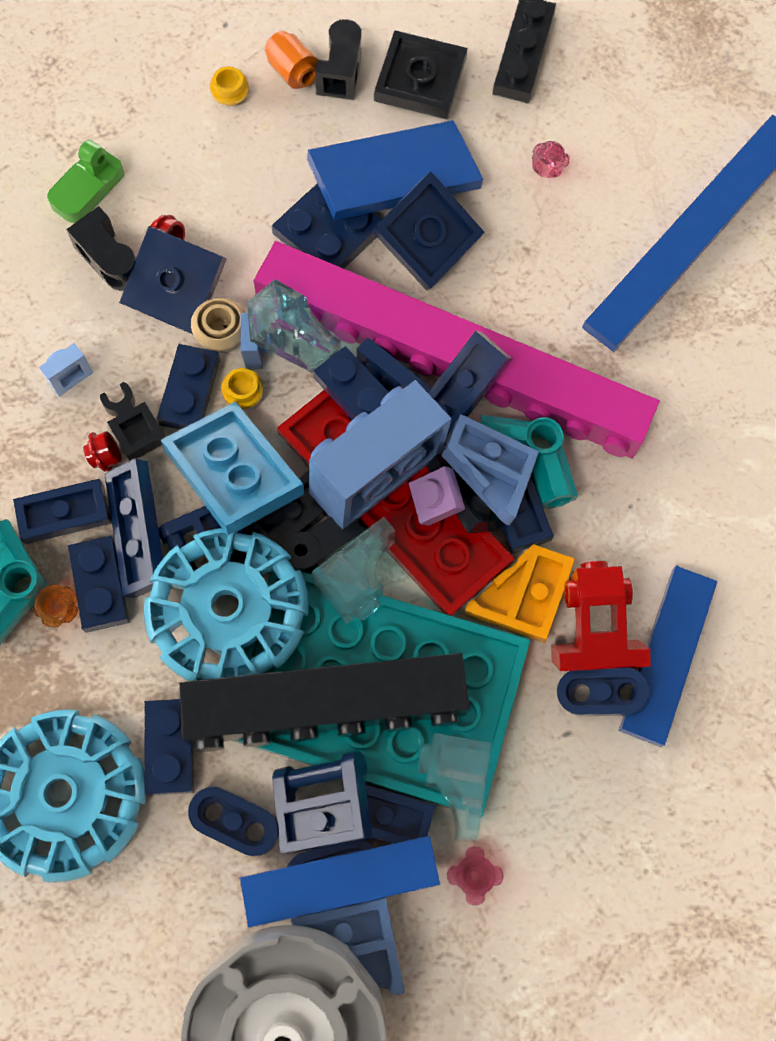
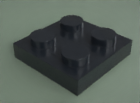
[374,30,468,120]

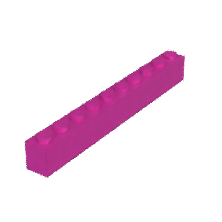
[253,240,660,459]

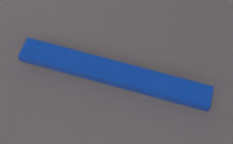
[582,114,776,352]

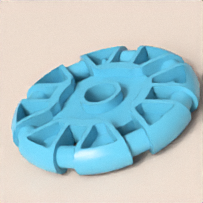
[144,528,309,681]
[0,709,146,883]

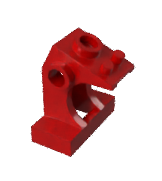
[551,561,651,671]

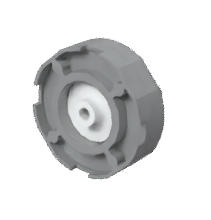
[181,925,387,1041]

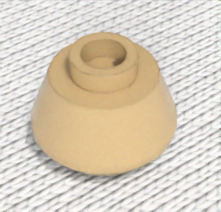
[191,298,246,353]

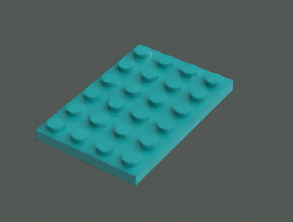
[234,570,530,818]

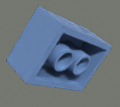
[309,380,451,530]

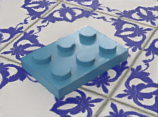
[161,402,304,536]

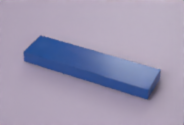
[618,566,718,747]
[240,836,440,928]

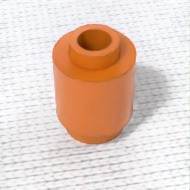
[265,31,318,89]

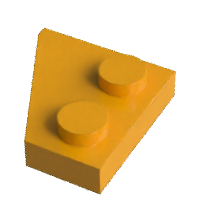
[465,544,575,643]

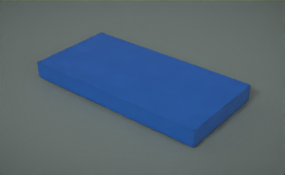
[307,120,483,221]

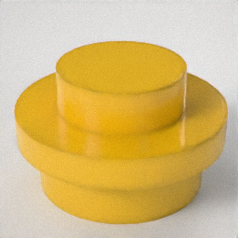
[210,66,249,105]
[221,368,264,409]

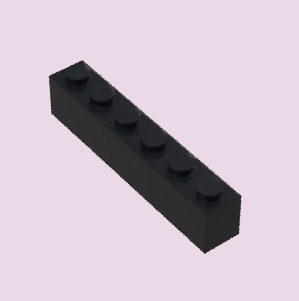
[179,653,470,752]

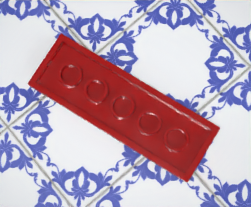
[277,390,515,616]

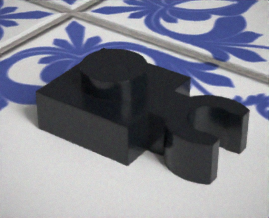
[100,382,166,461]

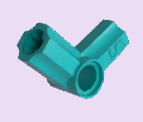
[479,414,578,509]
[0,519,48,645]

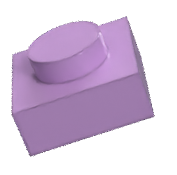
[409,466,465,526]

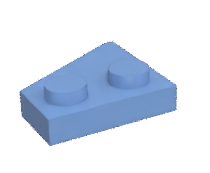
[442,414,539,525]
[291,897,405,995]

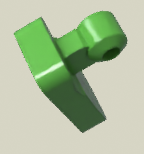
[47,139,124,223]

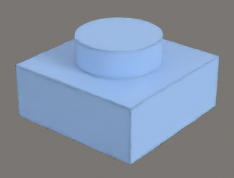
[39,343,93,396]

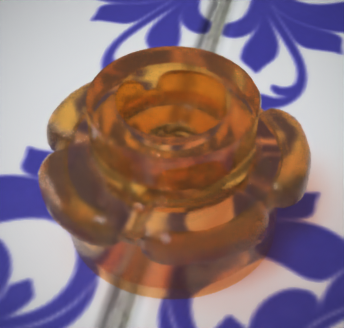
[34,584,78,628]

